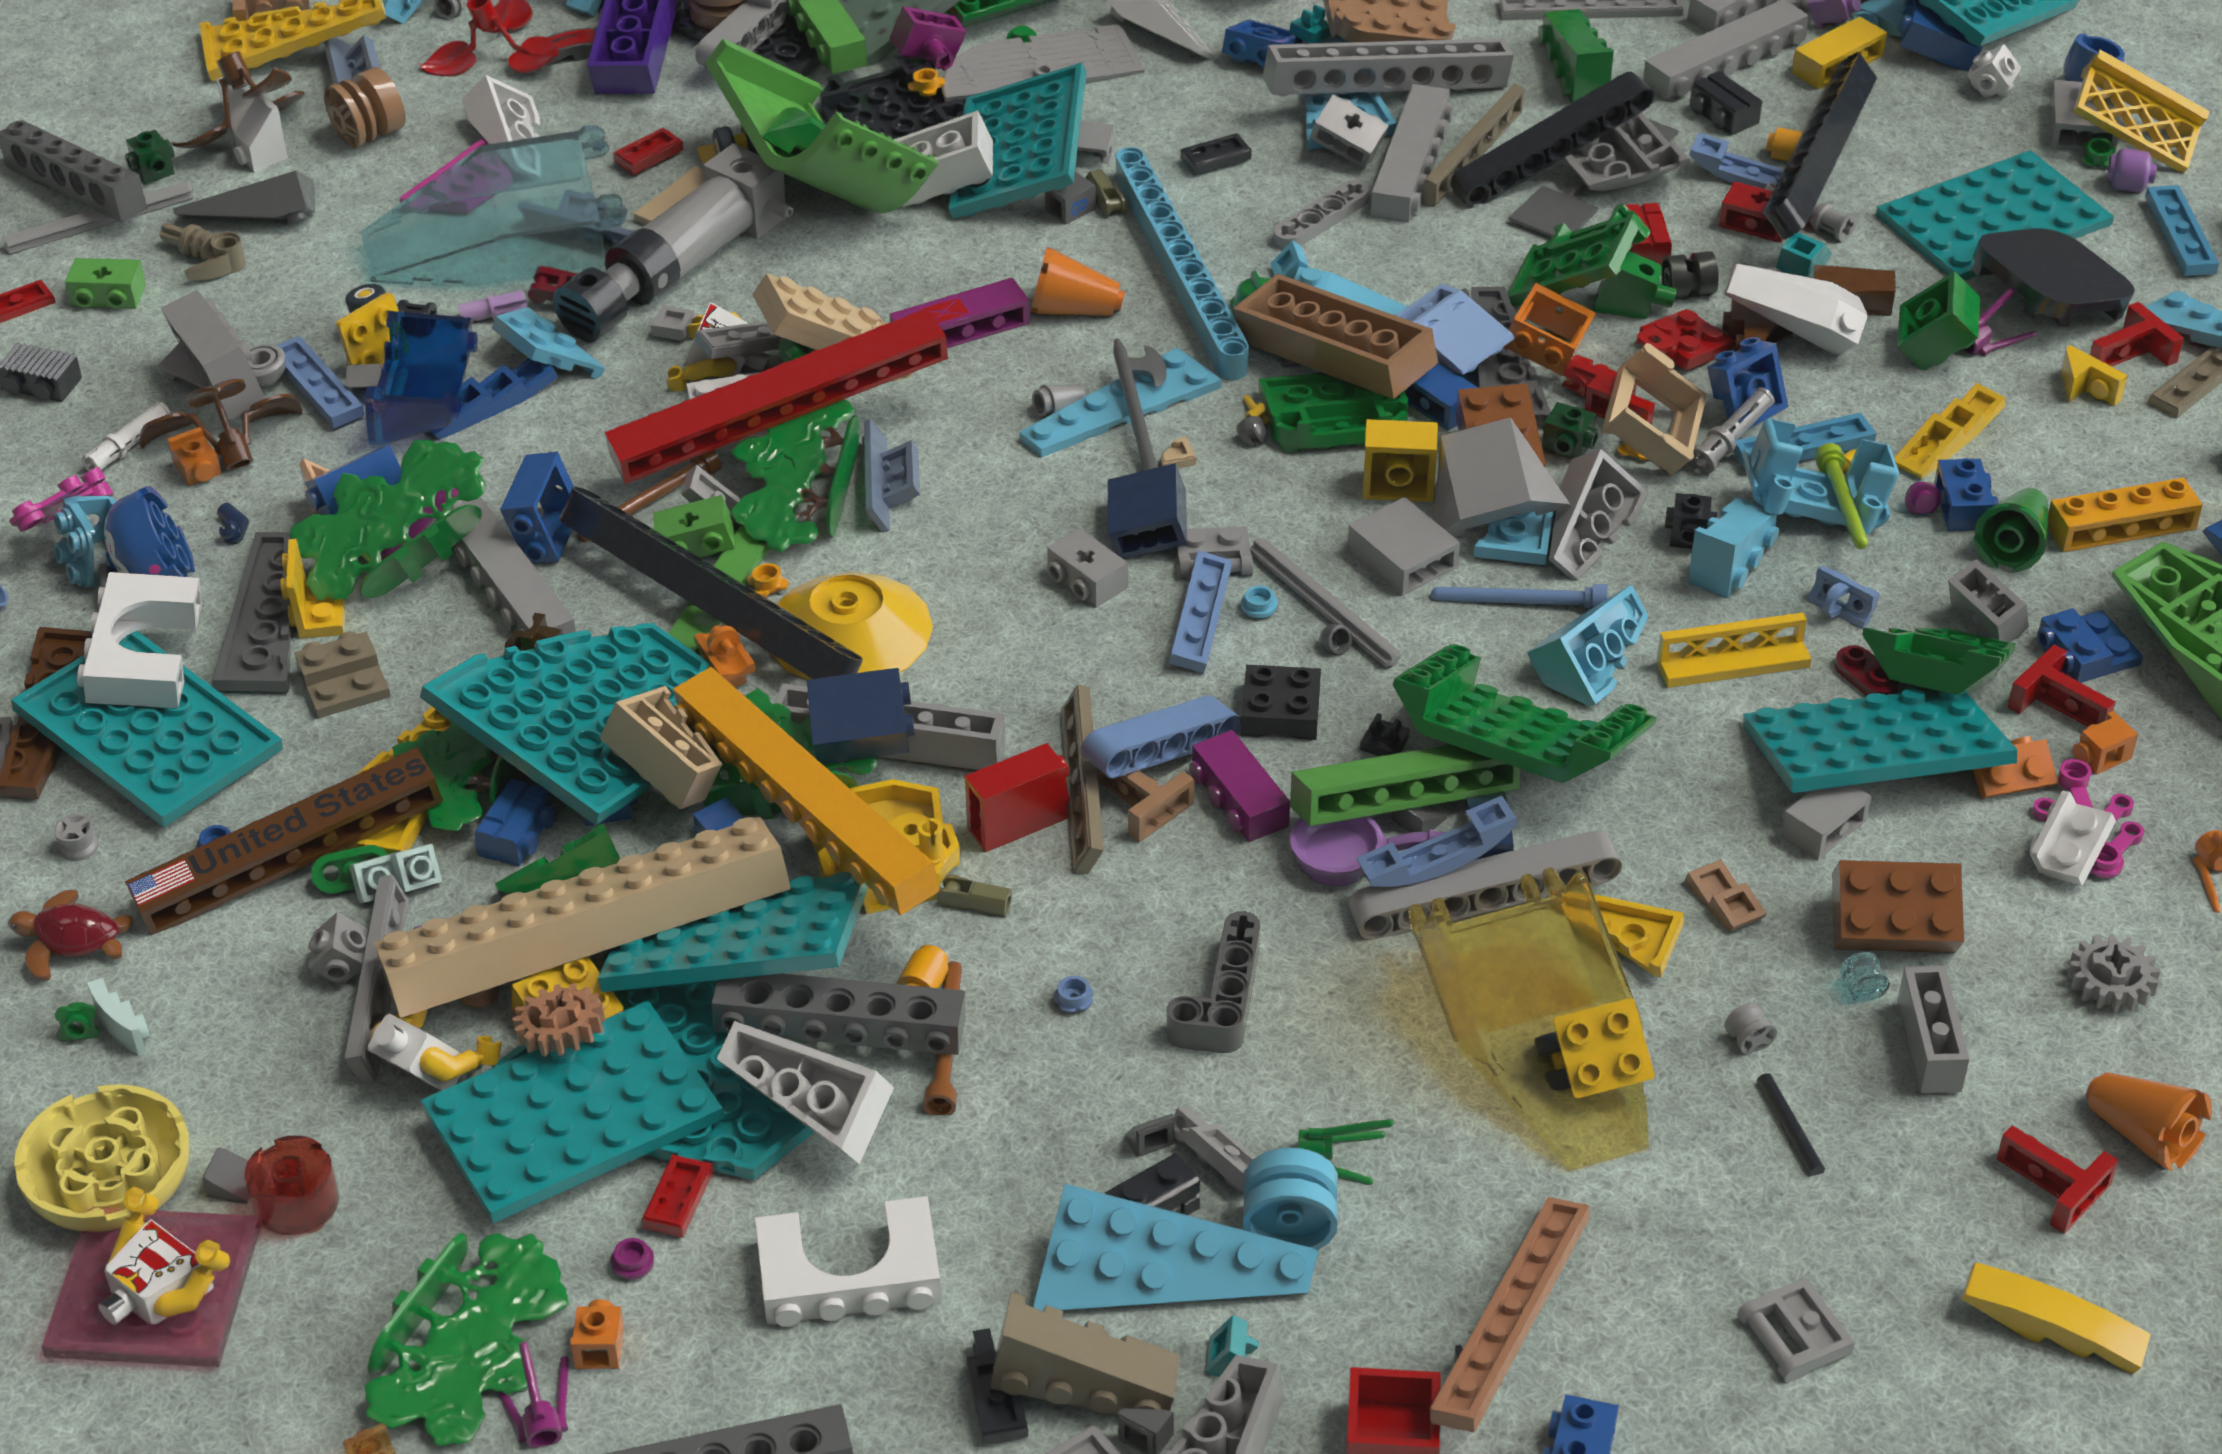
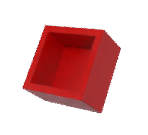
[1346,1367,1441,1454]

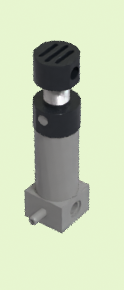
[553,143,793,343]

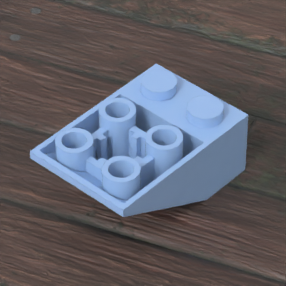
[1395,284,1515,375]

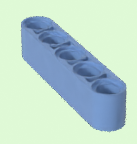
[1081,695,1241,778]

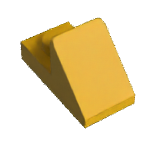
[2061,345,2128,406]

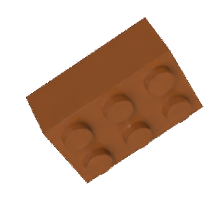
[1455,383,1546,468]
[1832,860,1964,953]

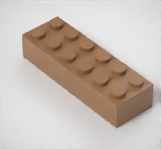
[1233,274,1438,399]

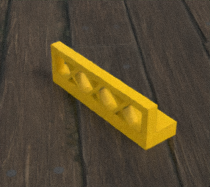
[1656,612,1812,688]

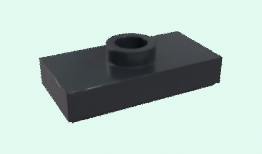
[1180,133,1252,175]

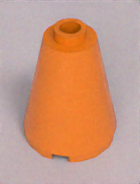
[1030,247,1125,316]
[2086,1072,2212,1171]

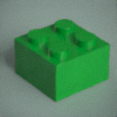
[1897,271,1980,370]

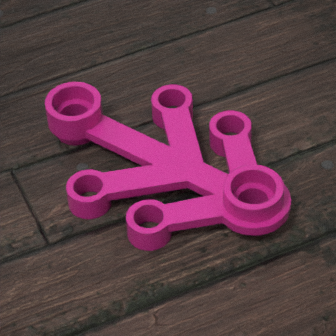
[9,467,114,532]
[2032,759,2144,878]

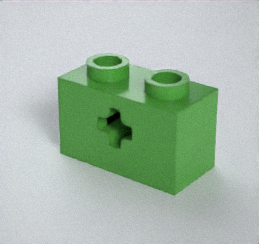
[65,258,146,309]
[653,495,735,557]

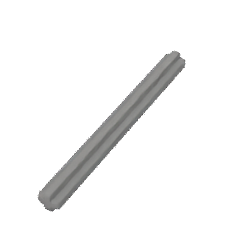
[3,181,194,254]
[1250,538,1401,667]

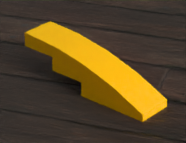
[1894,382,2006,479]
[1961,1262,2151,1374]

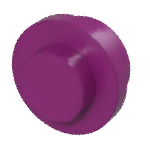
[1904,481,1941,514]
[610,1238,654,1280]

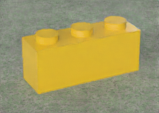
[1792,16,1887,90]

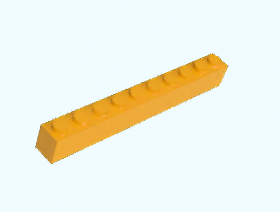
[673,667,940,916]

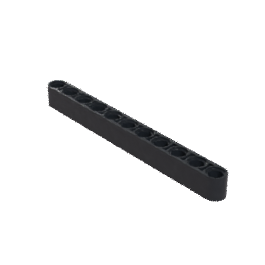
[1763,52,1877,239]
[559,486,863,679]

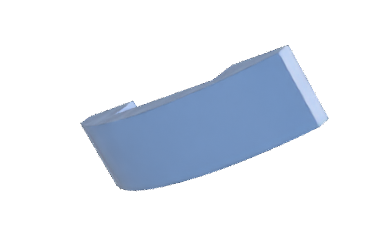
[1689,133,1784,189]
[1356,796,1518,887]

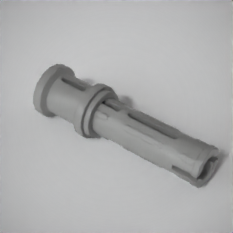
[1765,182,1857,242]
[1691,387,1775,473]

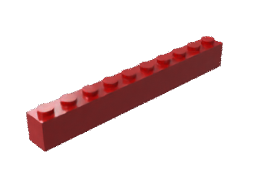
[604,308,948,484]

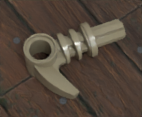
[159,223,246,280]

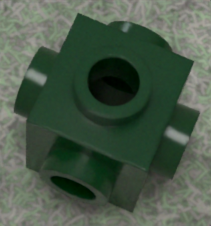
[125,130,175,185]
[1542,402,1599,459]

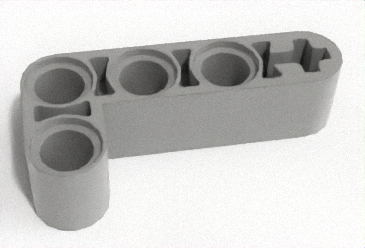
[696,0,788,67]

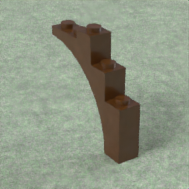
[1722,264,1896,351]

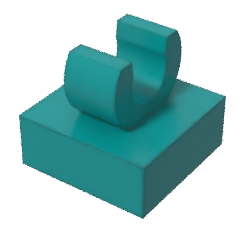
[1289,4,1332,44]
[1206,1315,1259,1377]

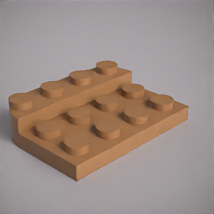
[1323,0,1455,43]

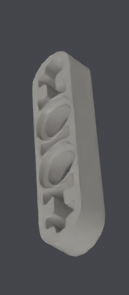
[1273,180,1369,250]

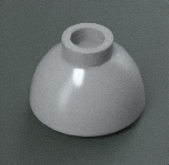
[248,344,286,388]

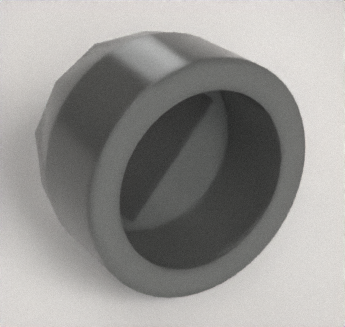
[1236,416,1267,447]
[1319,624,1352,654]

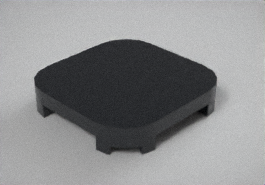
[819,56,964,140]
[1972,228,2135,327]

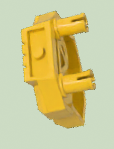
[811,779,960,914]

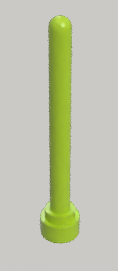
[1814,443,1868,549]

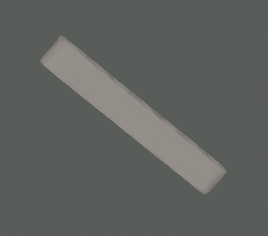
[1348,830,1623,940]

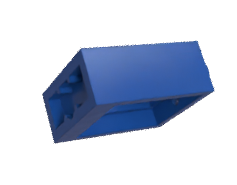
[500,451,573,564]

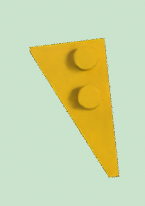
[1547,890,1684,978]

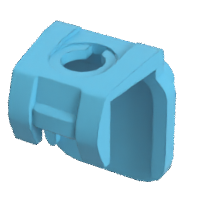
[54,496,117,589]

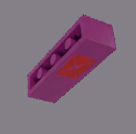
[889,277,1030,349]

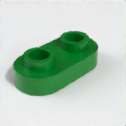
[311,845,388,893]

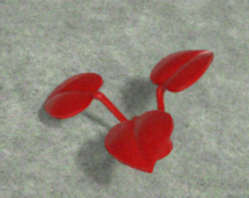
[420,0,559,76]

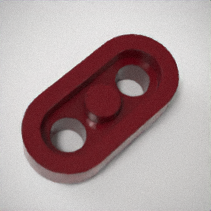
[1835,645,1899,696]

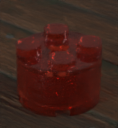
[244,1135,339,1235]

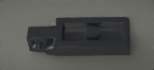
[966,1328,1028,1445]

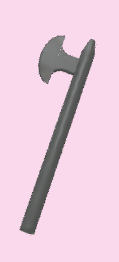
[1113,338,1167,471]

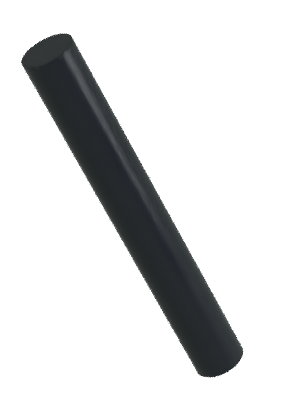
[1756,1073,1825,1176]

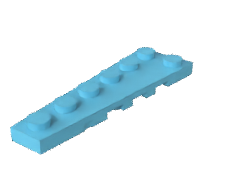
[1019,347,1221,457]

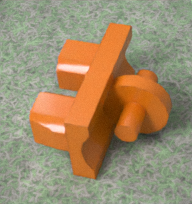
[694,624,756,687]

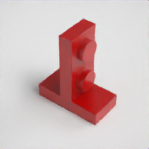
[2090,301,2184,367]
[2007,645,2116,727]
[1996,1125,2118,1234]

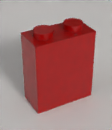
[965,743,1070,853]

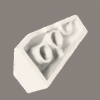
[1107,0,1214,59]
[462,75,541,180]
[216,78,288,172]
[1724,264,1868,356]

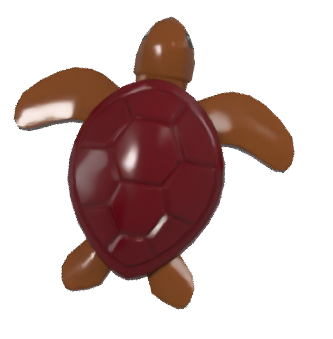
[8,890,133,981]

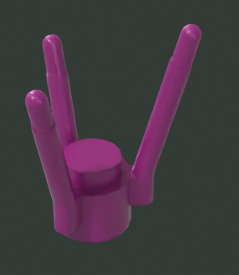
[1962,288,2038,356]
[498,1342,569,1449]

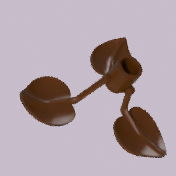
[171,52,305,149]
[140,379,303,470]

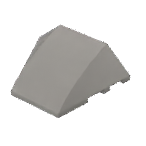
[1563,112,1690,191]
[1433,417,1571,538]

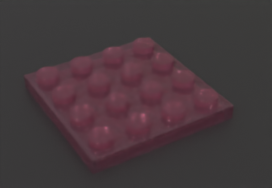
[41,1207,261,1367]

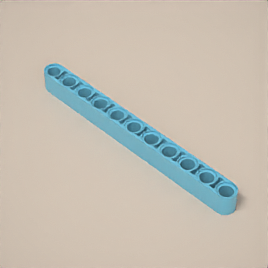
[1116,147,1249,380]

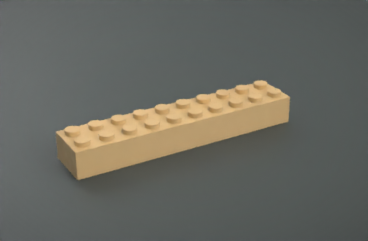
[374,817,791,1018]

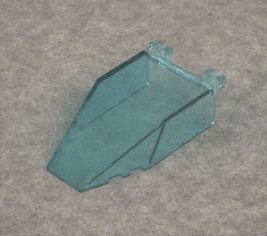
[361,125,626,287]

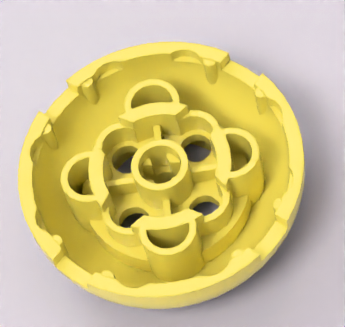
[14,1084,190,1232]

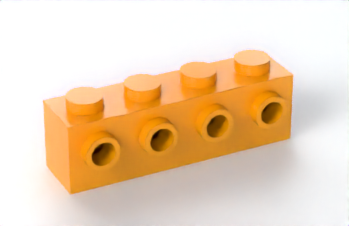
[2048,477,2203,552]

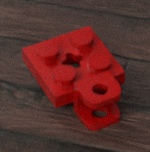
[1636,308,1735,371]

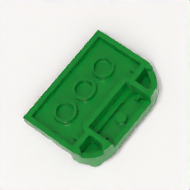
[1507,204,1650,306]
[1258,373,1408,453]

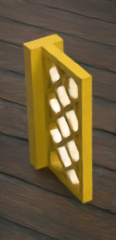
[2073,50,2210,173]

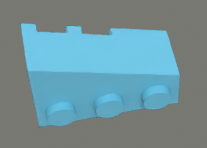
[1688,497,1779,598]

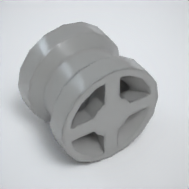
[54,813,99,861]
[1724,1003,1777,1055]

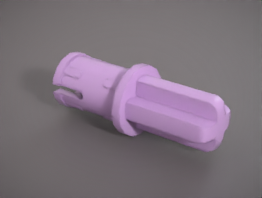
[458,291,527,325]

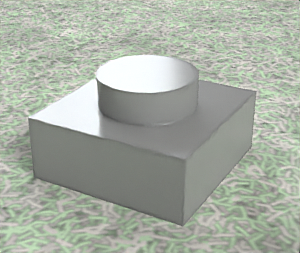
[651,305,695,341]

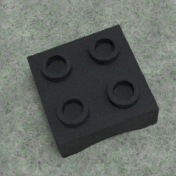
[1241,664,1321,740]

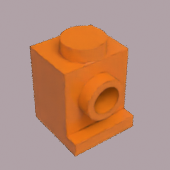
[167,427,222,486]
[2073,711,2138,775]
[570,1299,624,1369]

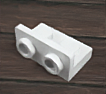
[2030,791,2116,886]

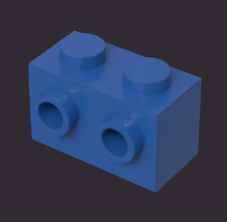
[1934,458,1999,531]
[1543,1394,1619,1454]

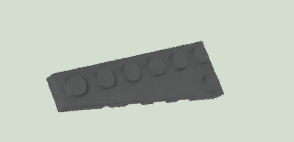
[1470,287,1551,425]
[213,532,291,692]

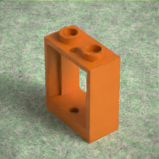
[1503,283,1596,376]

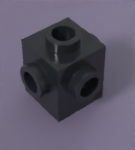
[1665,493,1718,549]

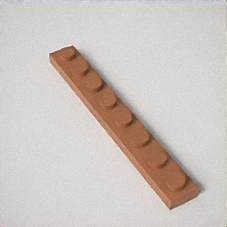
[1430,1197,1590,1433]

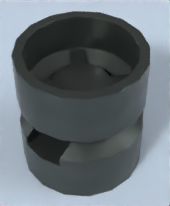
[1661,251,1719,298]

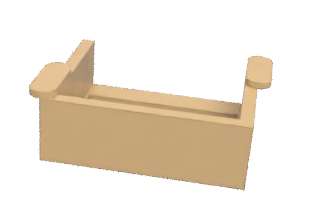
[1601,343,1707,476]

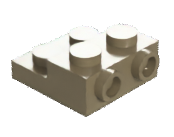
[294,631,391,718]

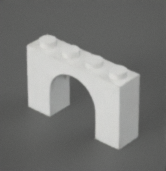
[77,572,202,708]
[755,1196,942,1327]

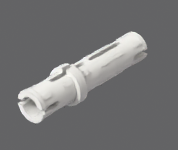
[81,402,171,471]

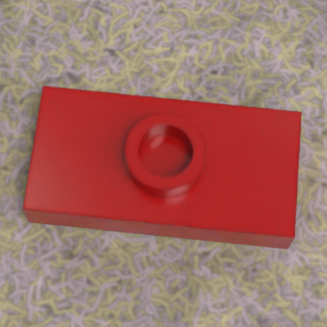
[613,127,684,175]
[641,1155,713,1238]

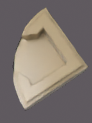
[1161,436,1196,468]

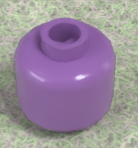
[2106,148,2157,193]

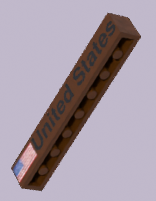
[125,747,443,935]

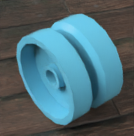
[1243,1148,1338,1250]

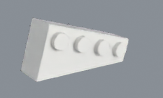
[717,1021,894,1164]

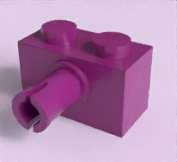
[889,6,967,71]

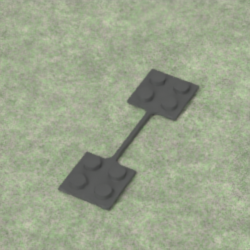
[1509,118,1679,237]

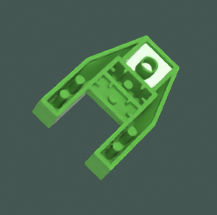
[2111,542,2222,720]

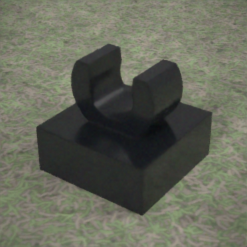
[1360,713,1410,756]

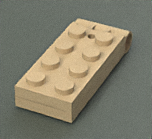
[752,273,913,381]

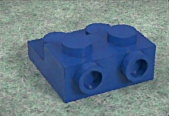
[1221,19,1303,68]
[1707,337,1789,430]
[2037,608,2143,683]

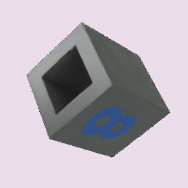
[1045,171,1096,224]

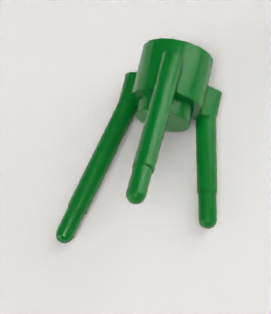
[1298,1119,1394,1185]

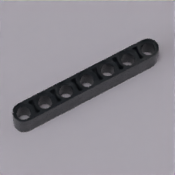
[1450,71,1654,208]

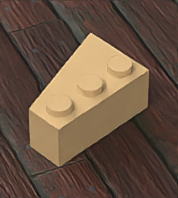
[599,686,722,809]

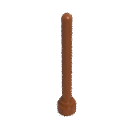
[577,450,722,542]
[922,961,962,1115]

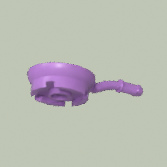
[1289,816,1446,887]

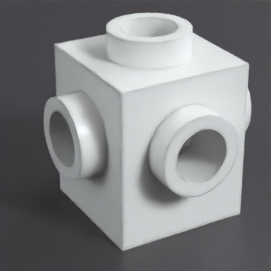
[1967,44,2021,98]

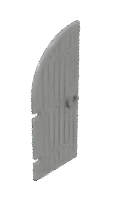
[942,24,1145,102]

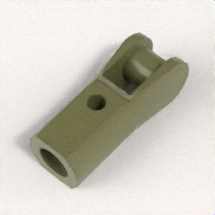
[1086,169,1127,216]
[937,874,1012,917]

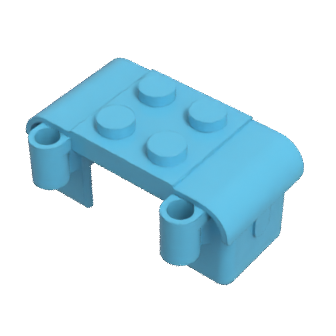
[1742,418,1899,534]

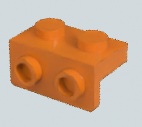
[1973,736,2058,799]

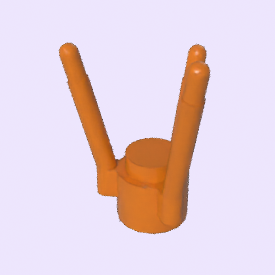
[2192,830,2222,913]

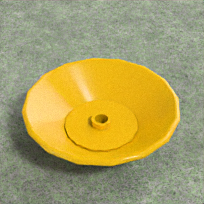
[769,572,933,680]

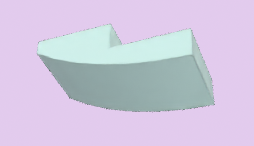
[349,844,442,903]
[87,978,150,1056]

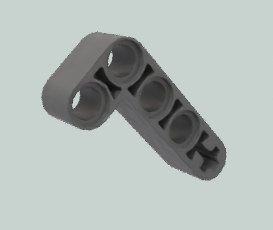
[1166,911,1260,1053]

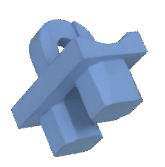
[1807,566,1880,629]

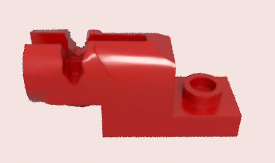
[1562,354,1655,425]

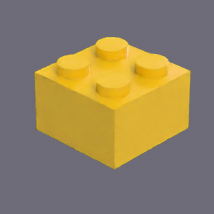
[1363,419,1438,502]

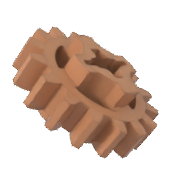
[512,984,606,1056]

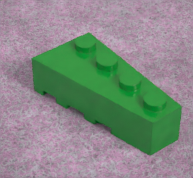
[1538,9,1614,103]

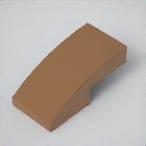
[1684,859,1767,931]

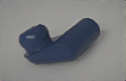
[217,502,249,543]

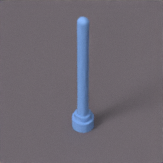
[1431,584,1608,609]

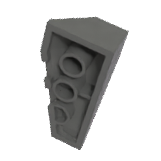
[173,170,315,224]

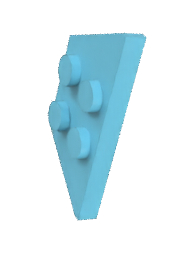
[492,307,605,379]

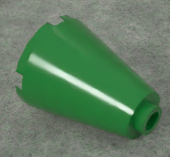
[1974,488,2049,572]

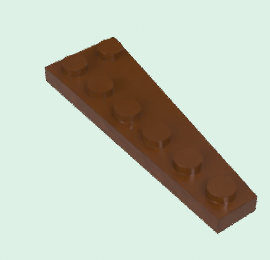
[0,627,93,799]

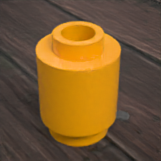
[1766,127,1803,162]
[897,945,949,988]

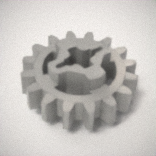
[2067,934,2160,1012]

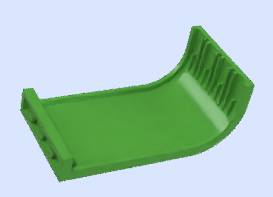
[705,39,938,214]

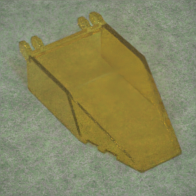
[1408,867,1649,1171]

